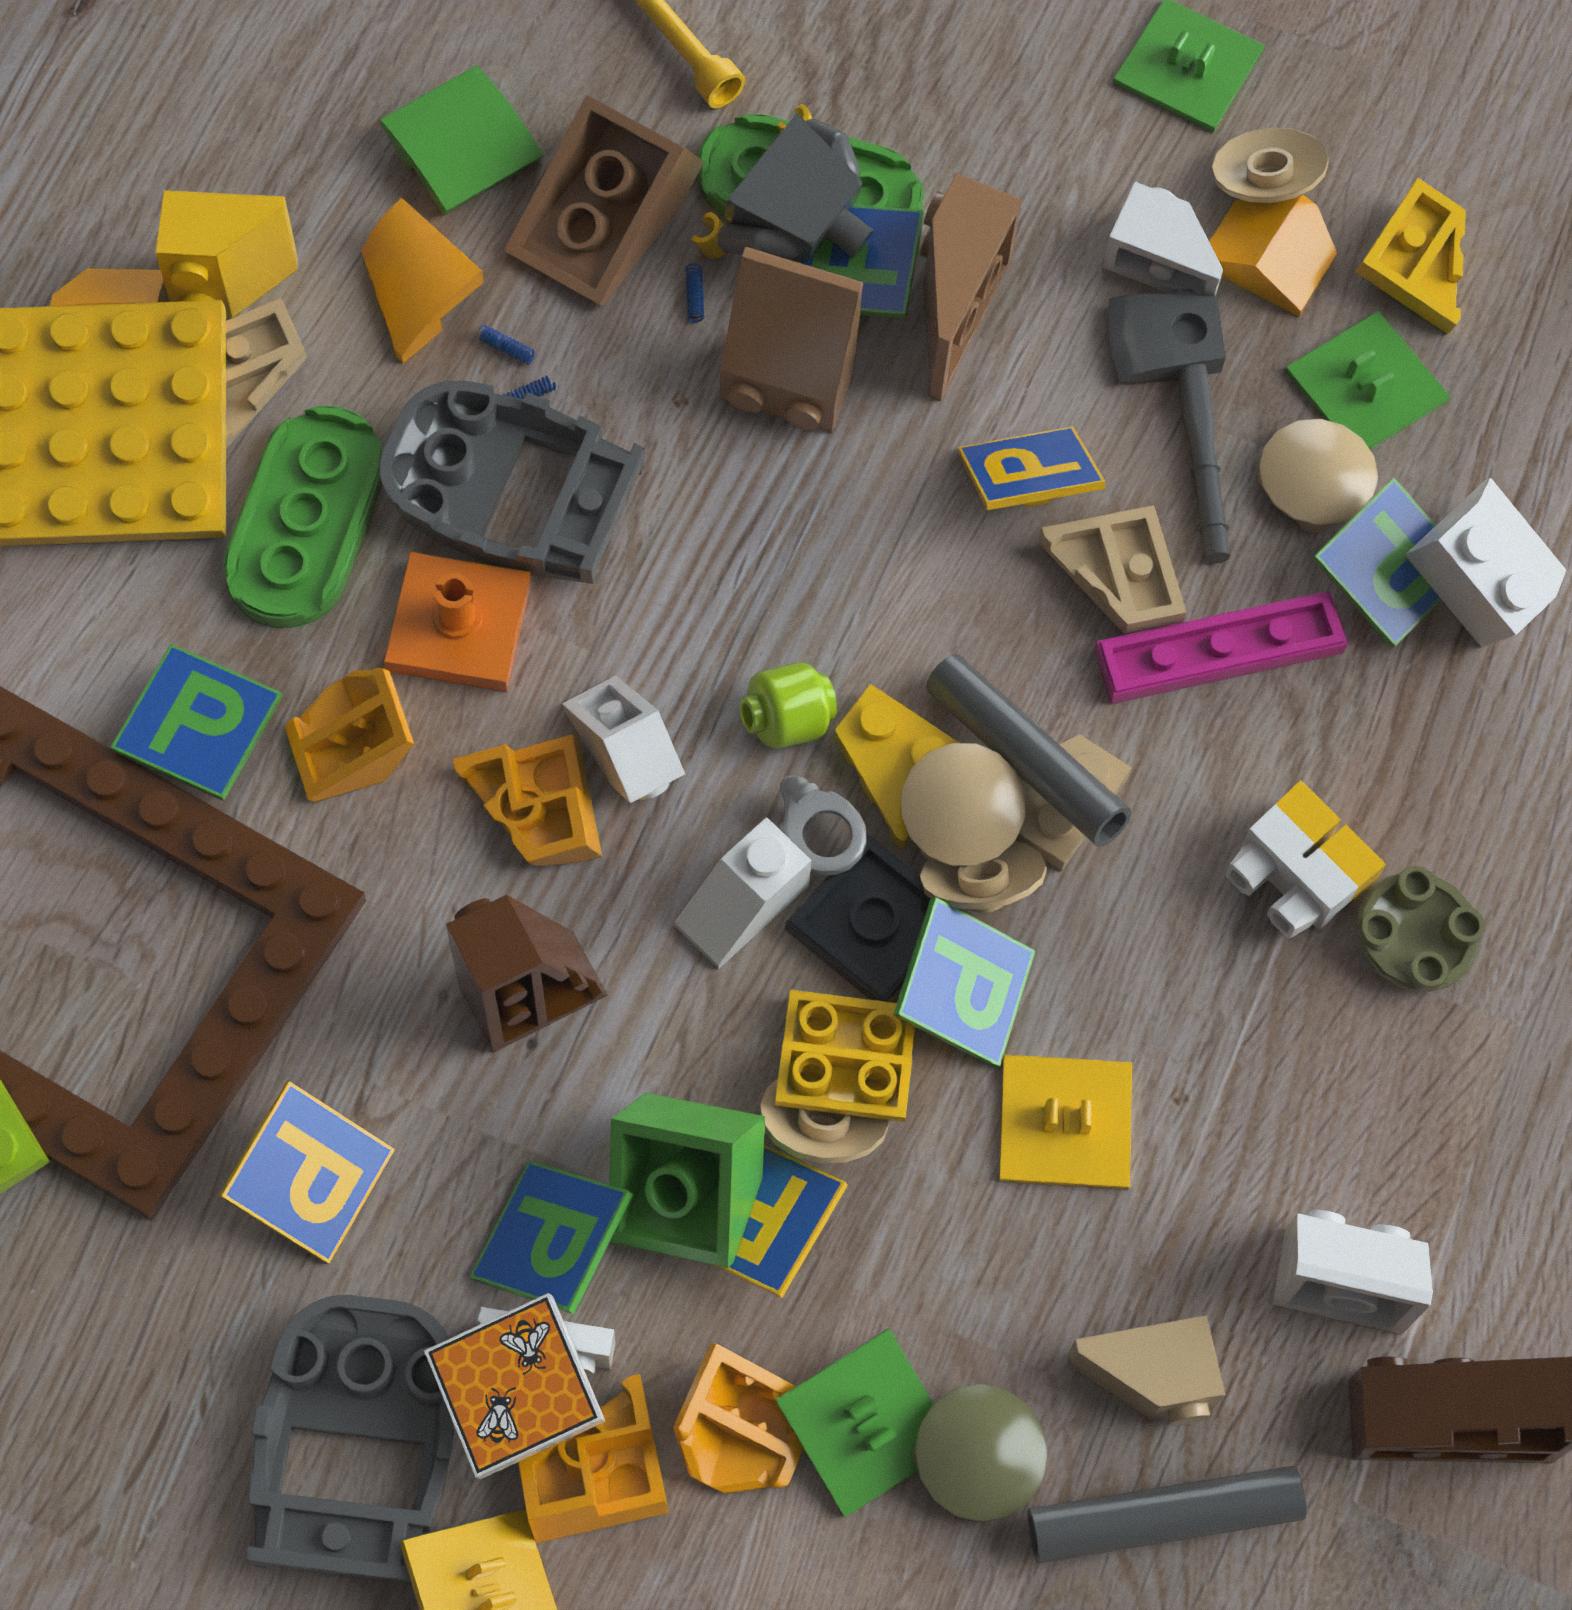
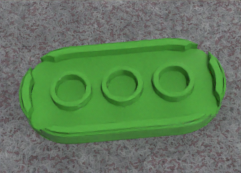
[697,114,924,216]
[223,406,383,628]

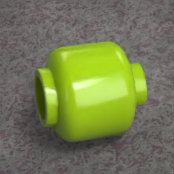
[739,662,837,749]

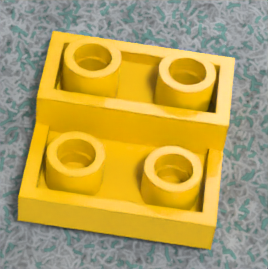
[775,990,915,1122]

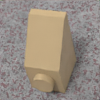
[1068,1315,1226,1426]

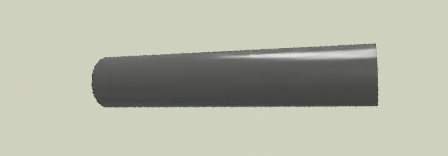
[926,654,1132,847]
[1027,1465,1307,1564]

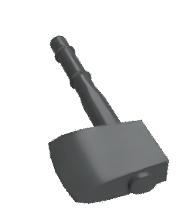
[1107,289,1230,563]

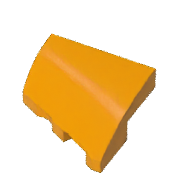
[361,198,484,364]
[453,734,602,866]
[518,1374,669,1543]

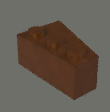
[446,895,608,1053]
[1348,1357,1572,1463]

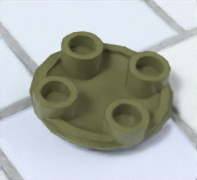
[1356,866,1485,992]
[911,1384,1048,1522]

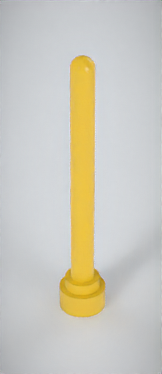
[635,0,746,109]

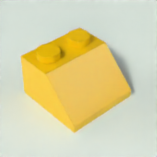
[155,190,298,318]

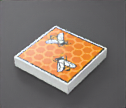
[424,1293,605,1479]

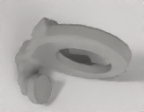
[779,775,867,875]

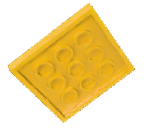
[0,300,226,546]

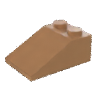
[504,95,704,307]
[920,173,1022,401]
[720,247,863,433]

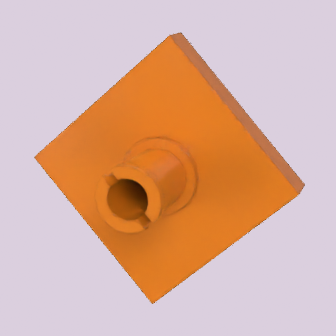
[384,552,531,692]

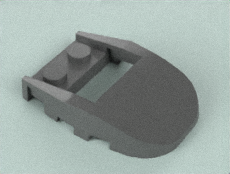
[379,380,645,584]
[247,1295,454,1586]

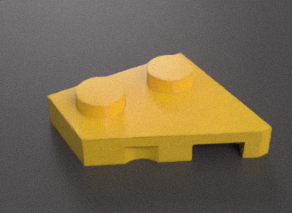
[1355,178,1466,335]
[834,684,959,850]

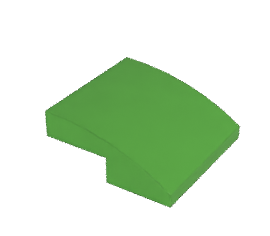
[379,65,544,216]

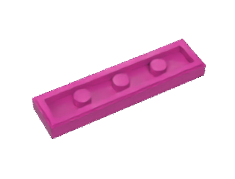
[1094,591,1348,704]

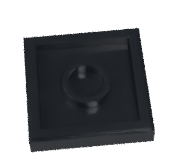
[785,833,964,1002]

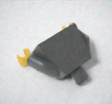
[691,104,874,261]

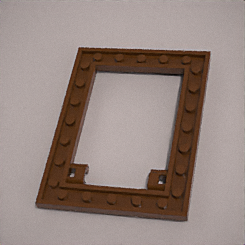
[0,686,366,1221]

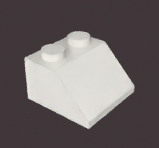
[1405,478,1566,647]
[1272,1210,1433,1334]

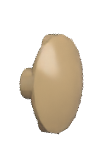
[1256,419,1378,533]
[901,743,1025,866]

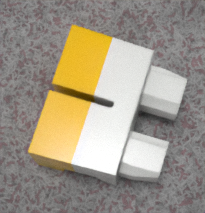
[1226,780,1386,939]

